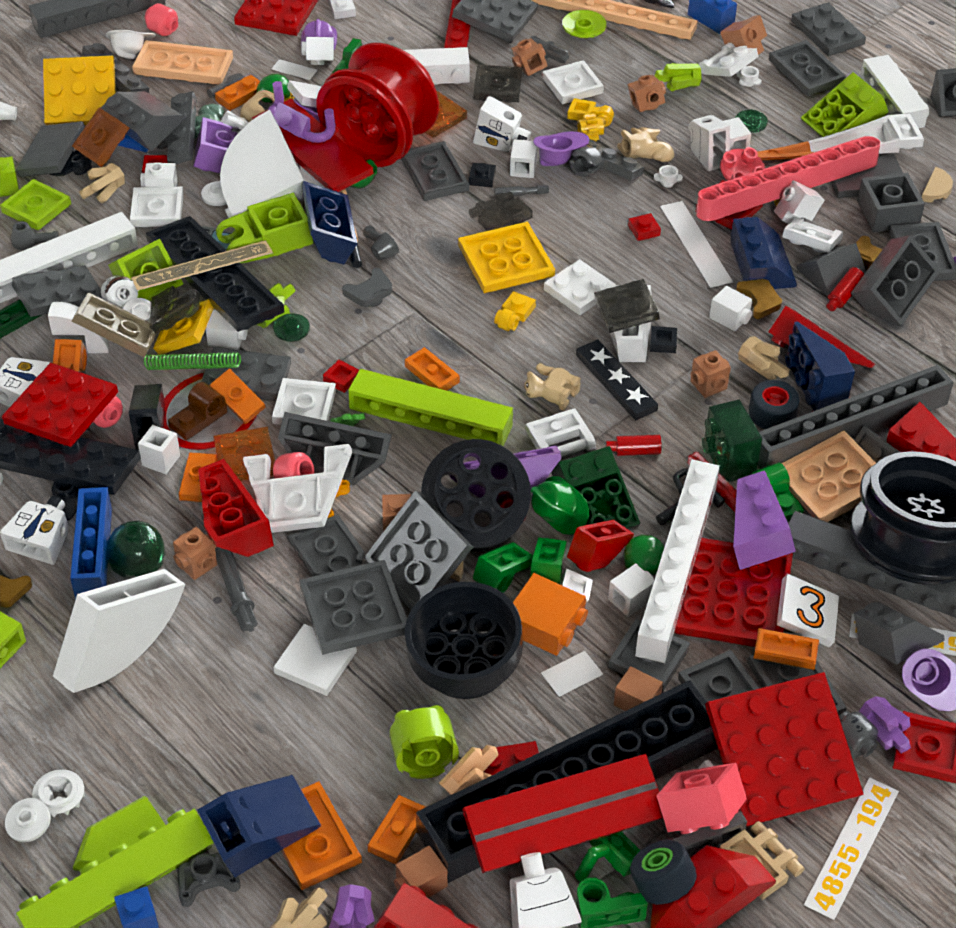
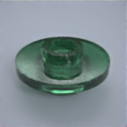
[735,109,768,133]
[273,313,310,342]

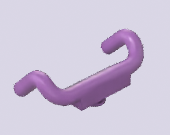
[268,81,336,143]

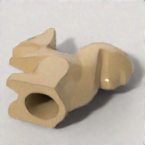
[618,127,674,162]

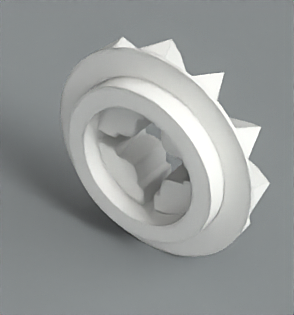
[32,770,85,818]

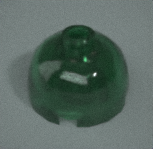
[107,520,166,577]

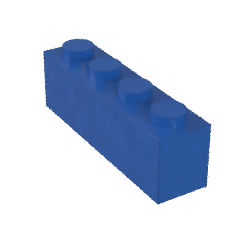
[70,487,112,600]

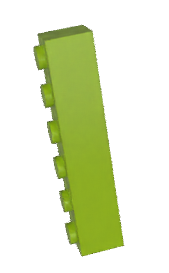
[348,369,513,446]
[15,808,214,928]

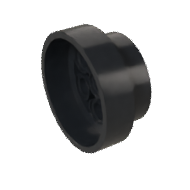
[421,439,531,551]
[405,582,523,699]

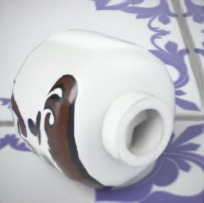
[101,275,138,309]

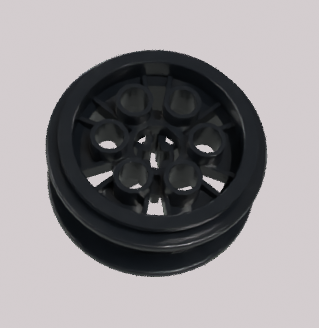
[850,452,956,585]

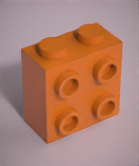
[513,573,588,656]

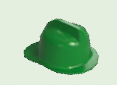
[531,476,589,535]

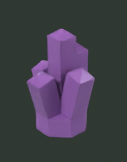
[859,696,911,753]
[329,884,375,928]

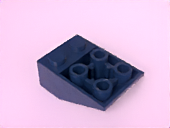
[785,322,855,411]
[197,775,321,877]

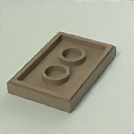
[71,293,159,358]

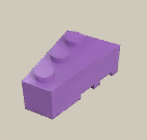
[733,470,796,570]

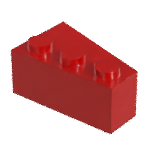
[886,402,956,461]
[373,882,478,928]

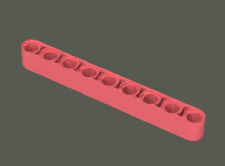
[696,136,880,221]

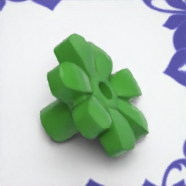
[330,413,365,426]

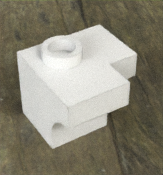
[774,180,825,224]

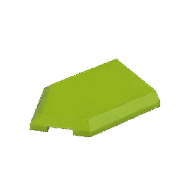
[73,796,166,871]

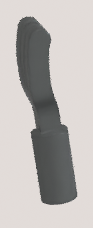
[207,73,245,98]

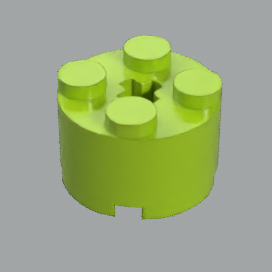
[389,705,459,779]

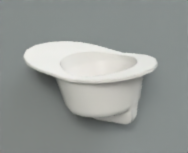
[105,30,156,59]

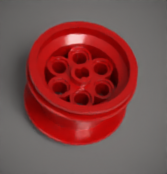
[316,42,439,167]

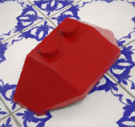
[650,845,776,928]

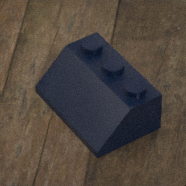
[302,181,358,265]
[730,217,797,289]

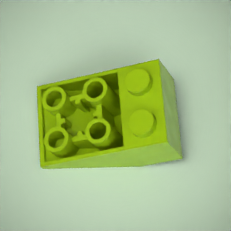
[800,72,889,137]

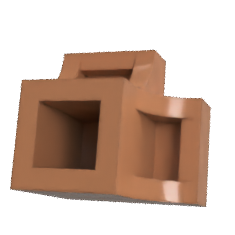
[720,15,767,55]

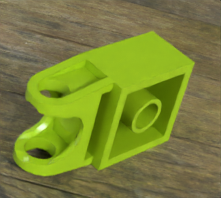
[216,192,314,264]

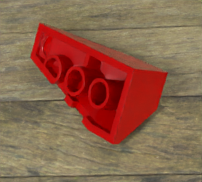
[768,306,876,368]
[198,459,274,557]

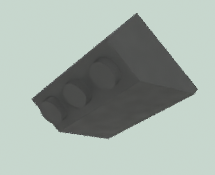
[101,91,185,152]
[851,235,940,326]

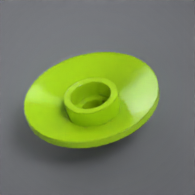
[562,10,607,38]

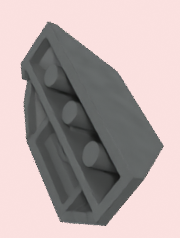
[278,412,392,485]

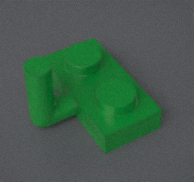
[574,831,640,882]

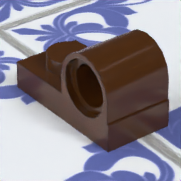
[168,382,228,441]

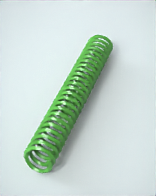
[144,352,241,370]

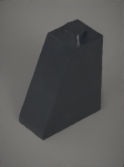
[129,384,165,450]

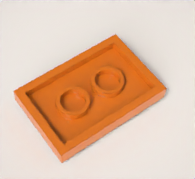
[281,781,362,890]

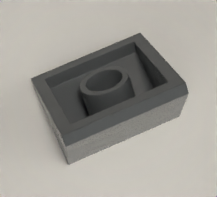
[930,68,956,117]
[797,243,866,297]

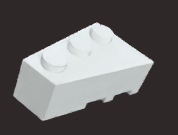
[599,285,653,362]

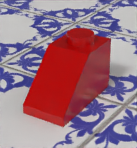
[567,520,634,572]

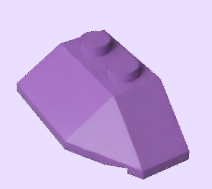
[449,446,562,501]

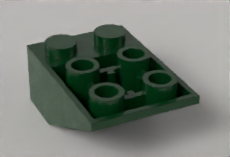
[551,446,641,529]

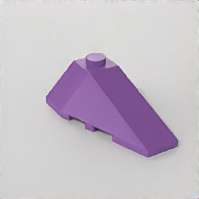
[193,117,238,173]

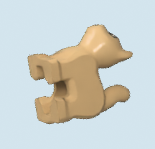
[524,363,581,411]

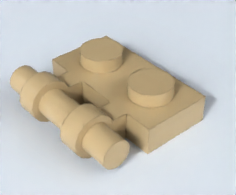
[720,821,805,900]

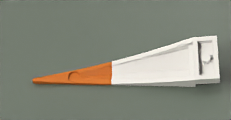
[757,114,924,161]

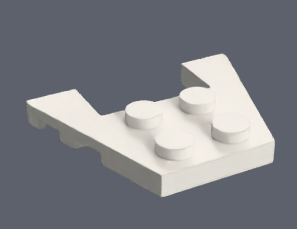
[243,444,352,533]

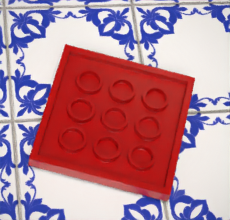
[674,538,793,647]
[705,672,864,827]

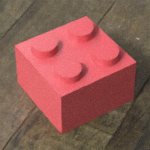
[656,763,747,834]

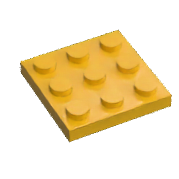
[43,56,115,125]
[458,221,555,293]

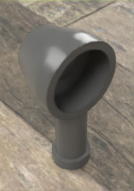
[11,221,59,250]
[363,225,399,260]

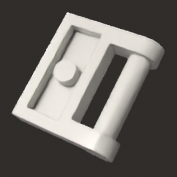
[699,43,759,77]
[782,217,843,253]
[525,408,596,457]

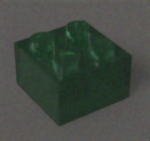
[702,399,762,482]

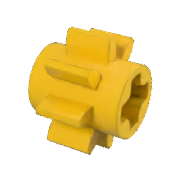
[577,113,604,141]

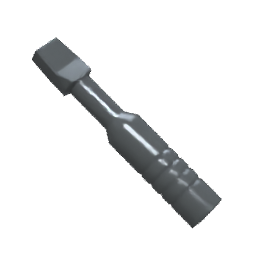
[494,185,549,197]

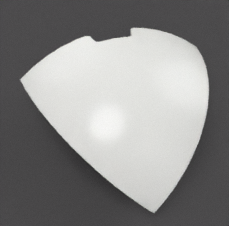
[48,302,109,353]

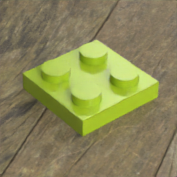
[0,179,71,231]

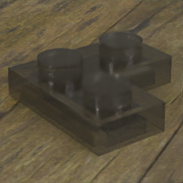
[150,286,200,334]

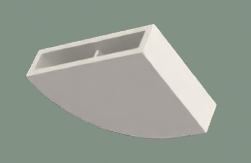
[220,110,305,218]
[53,569,185,693]

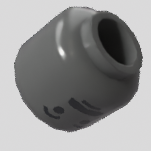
[839,711,878,758]

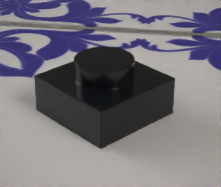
[469,162,496,188]
[650,326,677,353]

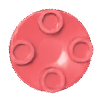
[720,147,765,181]

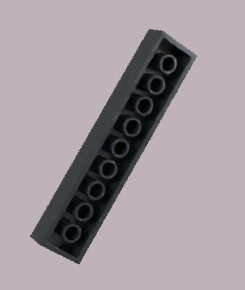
[416,680,718,883]

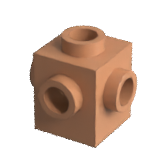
[511,38,548,76]
[627,75,666,112]
[690,350,731,398]
[173,527,217,580]

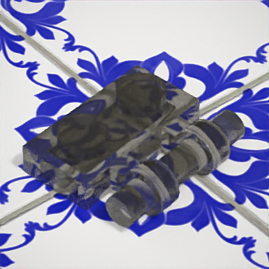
[469,192,533,231]

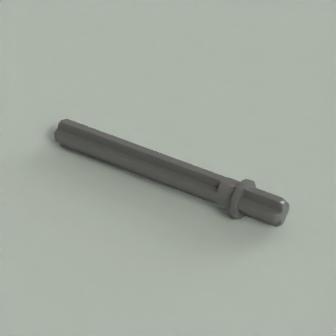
[202,514,258,632]

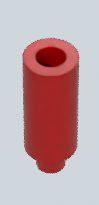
[826,267,864,311]
[606,435,662,456]

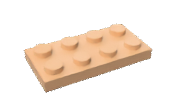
[132,40,233,85]

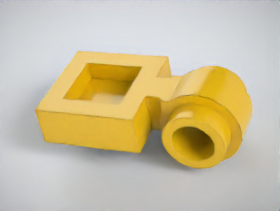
[567,98,614,127]
[494,291,536,331]

